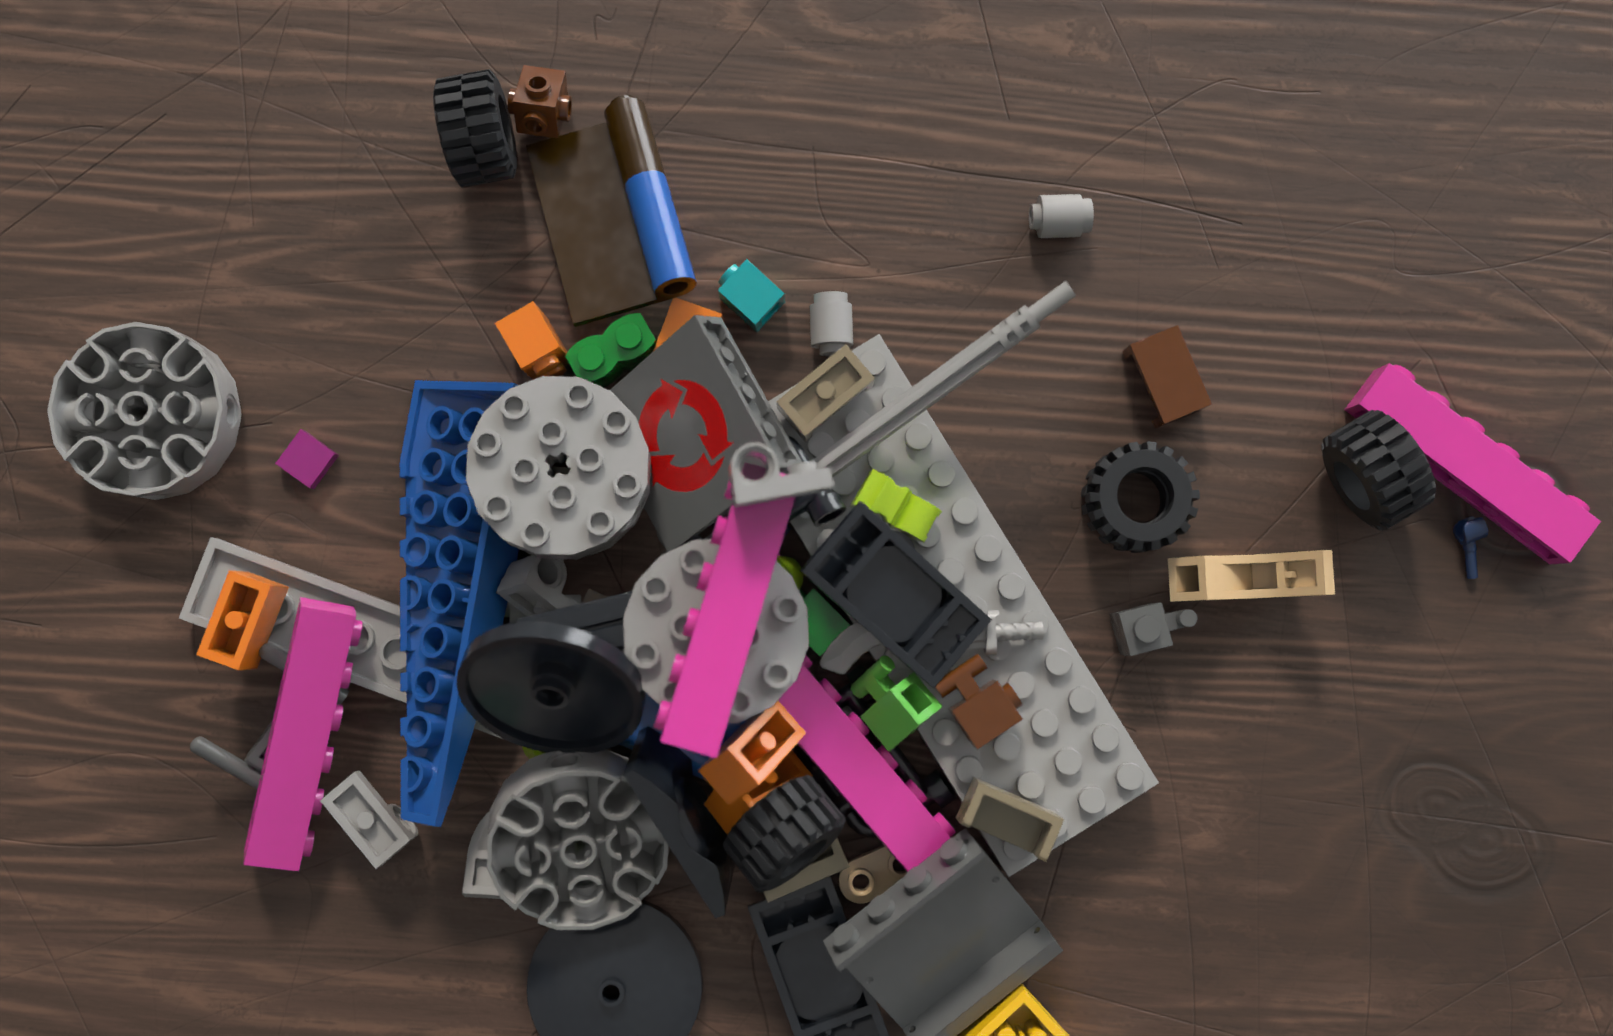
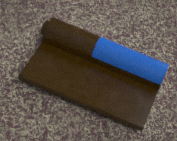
[526,95,697,327]

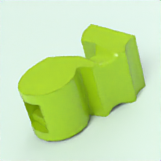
[850,469,942,543]

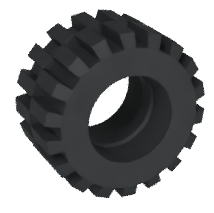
[433,69,517,188]
[1321,410,1436,531]
[1081,441,1200,553]
[723,775,846,893]

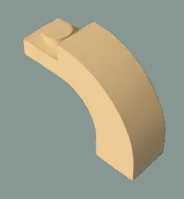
[1168,550,1335,602]

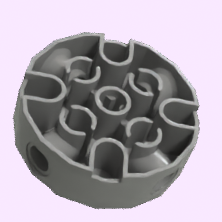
[47,322,242,500]
[466,376,651,560]
[623,539,809,723]
[487,750,669,930]

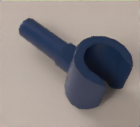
[1453,516,1488,579]

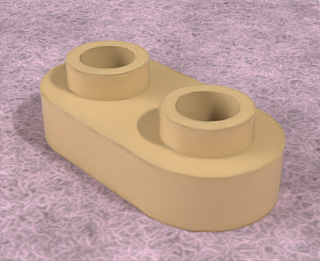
[839,845,907,904]

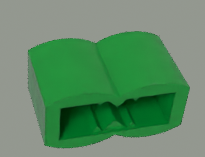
[565,313,657,388]

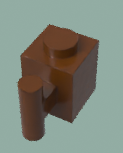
[935,653,1023,750]

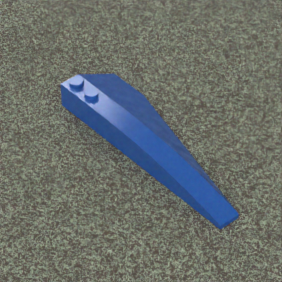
[400,380,519,827]

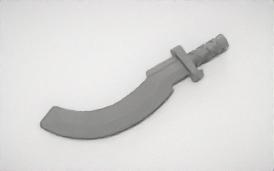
[819,610,1044,675]

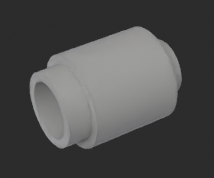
[1029,194,1094,238]
[810,291,853,356]

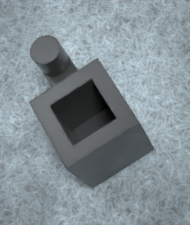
[1109,602,1198,656]

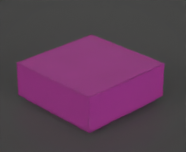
[275,429,339,489]

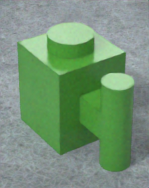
[851,655,943,751]

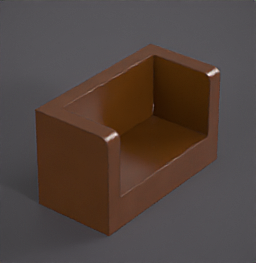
[1122,325,1212,429]

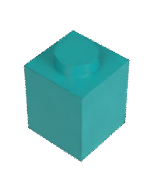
[718,259,785,333]

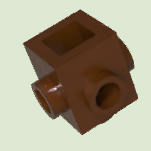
[508,65,572,138]

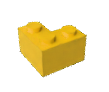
[957,984,1069,1036]

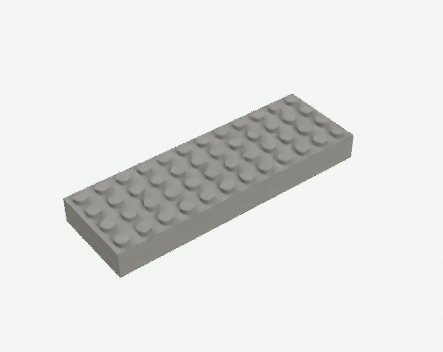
[768,334,1159,877]

